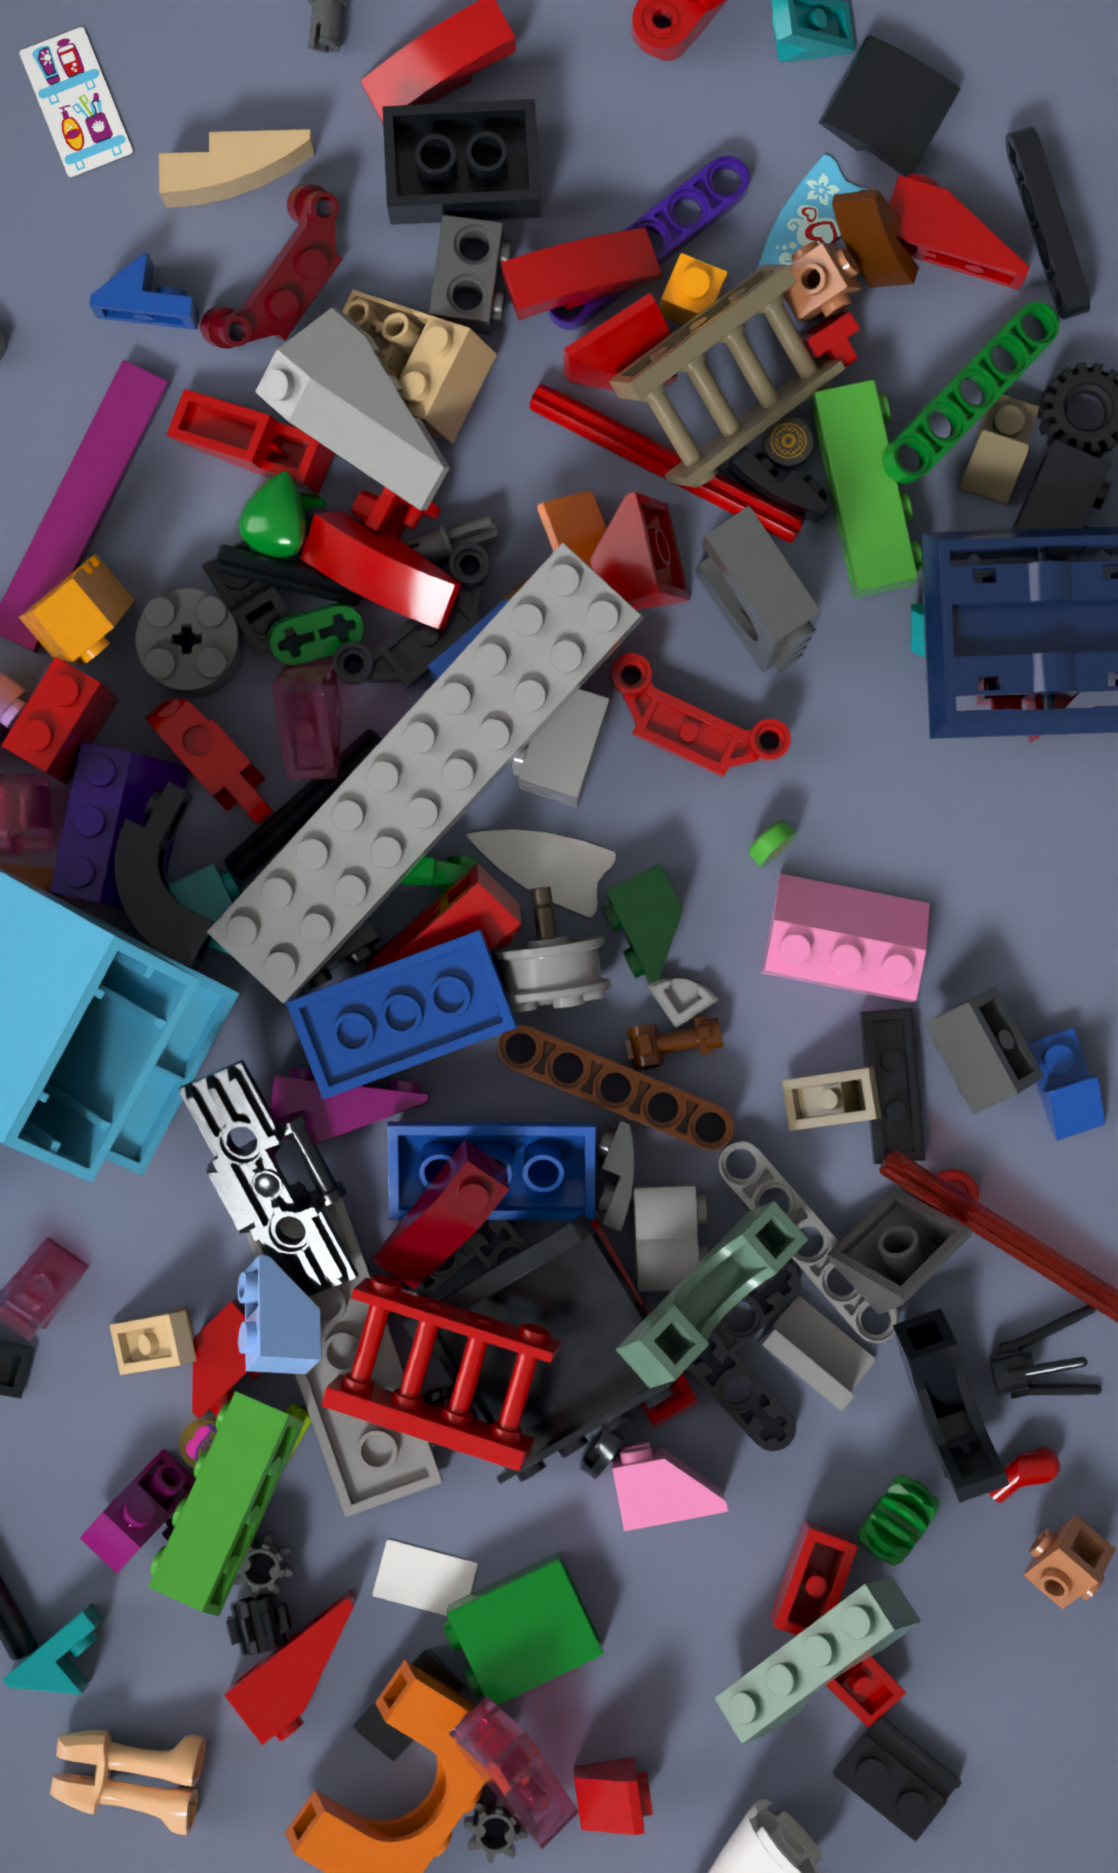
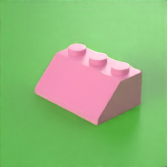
[760,873,930,1003]

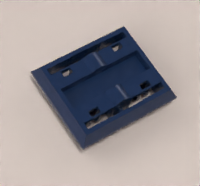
[921,526,1118,739]

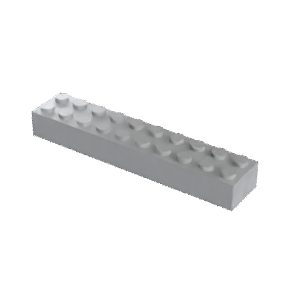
[207,542,645,1004]

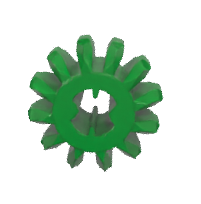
[857,1475,939,1566]

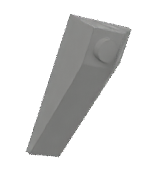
[255,307,450,510]

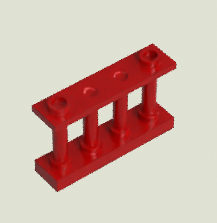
[321,1275,562,1472]

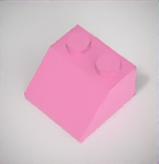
[611,1441,728,1531]

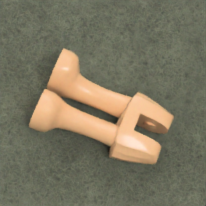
[49,1730,206,1836]

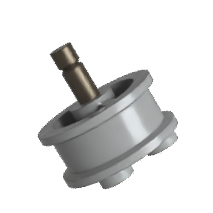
[492,886,611,1013]

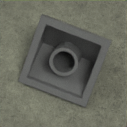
[827,1187,972,1314]

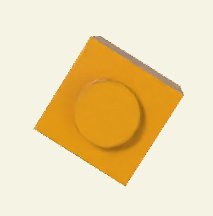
[660,253,728,325]

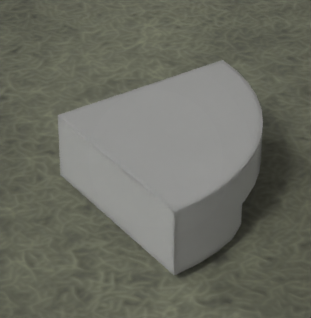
[647,978,718,1029]

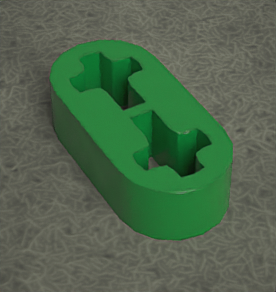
[267,603,364,665]

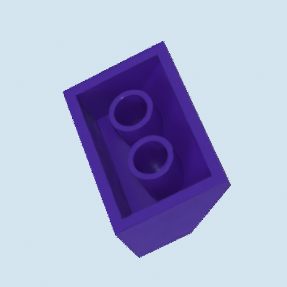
[49,742,189,910]

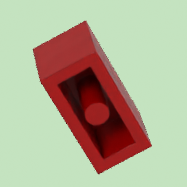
[769,1519,858,1636]

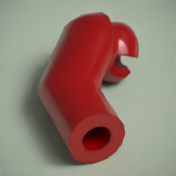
[989,1447,1061,1503]

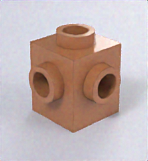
[783,241,862,322]
[1023,1515,1116,1609]

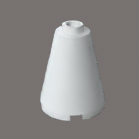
[707,1799,830,1873]

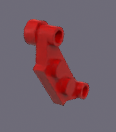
[611,653,791,778]

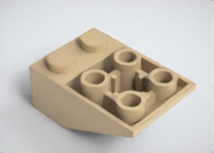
[342,289,497,444]

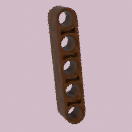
[497,1025,734,1151]

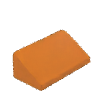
[537,491,607,568]

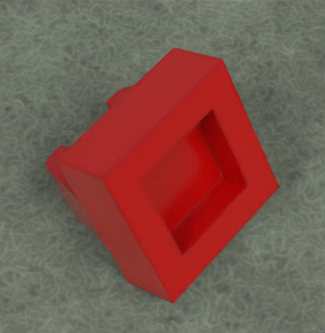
[800,312,860,367]

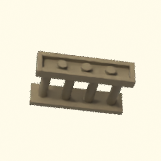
[609,264,845,487]

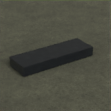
[860,1008,926,1164]

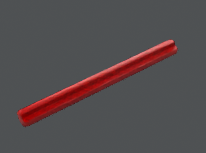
[529,384,804,543]

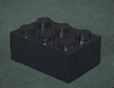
[382,99,541,225]

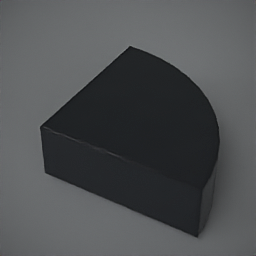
[579,1430,624,1479]

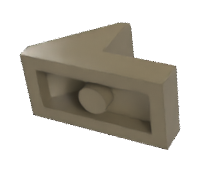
[958,395,1040,505]
[781,1067,882,1131]

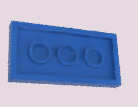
[286,929,518,1100]

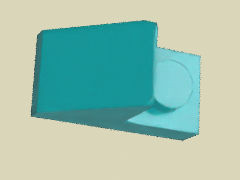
[771,0,856,62]
[2,1603,103,1695]

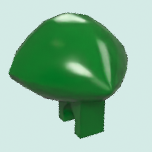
[238,471,326,558]

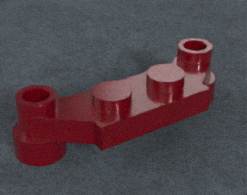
[200,184,343,349]

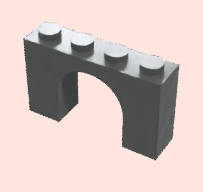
[695,506,822,673]

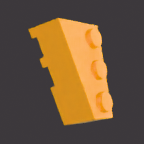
[18,553,135,665]

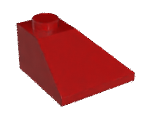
[564,293,678,392]
[590,492,690,610]

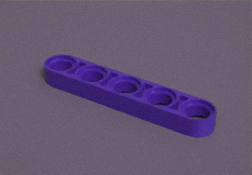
[548,156,749,330]

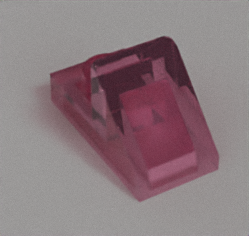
[0,1237,89,1341]

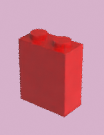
[1,656,119,786]

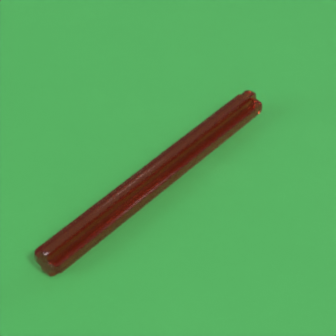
[879,1150,1118,1323]

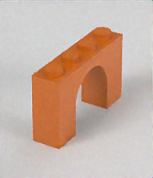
[285,1660,515,1873]

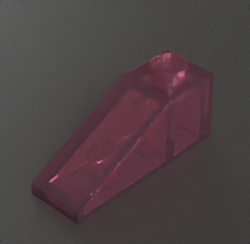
[449,1696,579,1849]

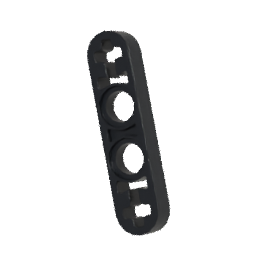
[1005,126,1090,320]

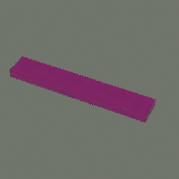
[0,360,170,653]

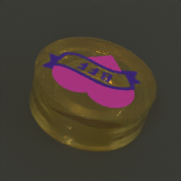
[179,1417,218,1469]

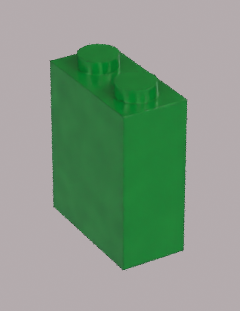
[442,1552,604,1709]

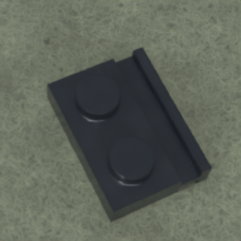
[833,1716,962,1842]

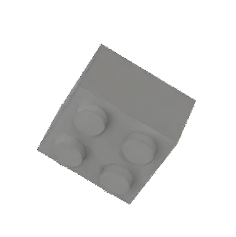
[512,689,609,808]

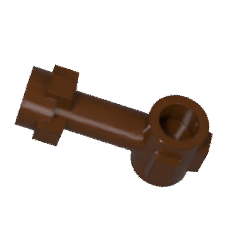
[625,1015,723,1071]

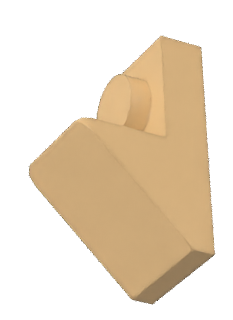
[109,1308,197,1375]

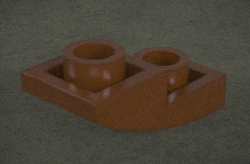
[832,190,919,288]

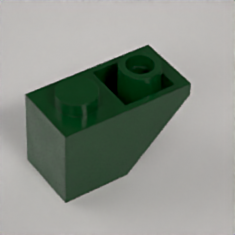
[600,863,683,985]

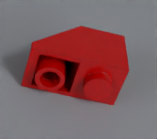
[192,1298,262,1419]
[574,1757,653,1835]

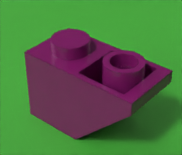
[80,1448,196,1573]

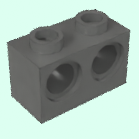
[429,215,512,335]

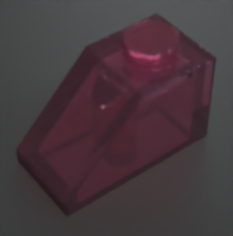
[271,662,342,781]

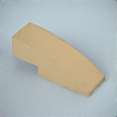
[159,129,315,208]

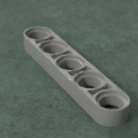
[717,1141,900,1343]

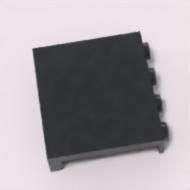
[403,1213,678,1484]

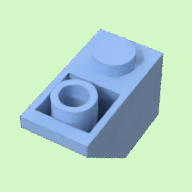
[238,1255,321,1374]

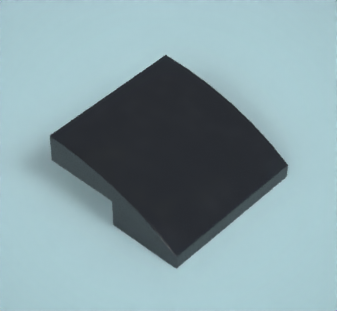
[818,35,961,176]

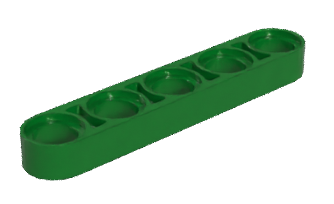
[882,301,1059,484]

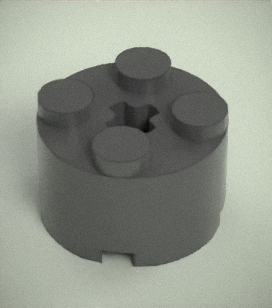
[135,588,245,698]

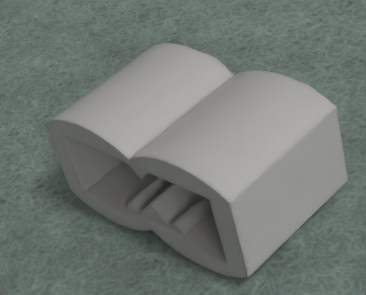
[632,1184,708,1292]

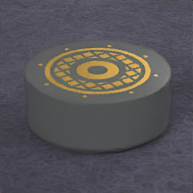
[762,416,814,469]

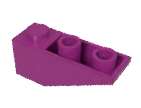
[270,1067,430,1143]

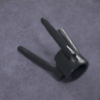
[989,1304,1102,1399]

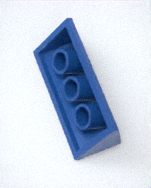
[387,1121,596,1220]

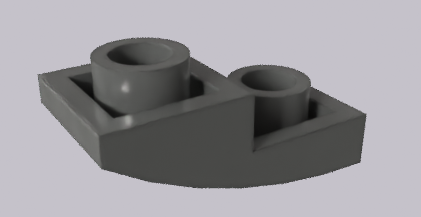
[595,1120,634,1232]

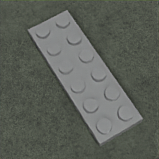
[246,1196,443,1518]

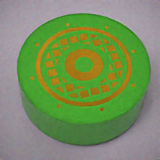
[748,820,798,868]

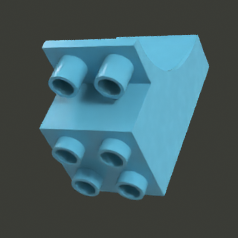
[0,868,240,1183]

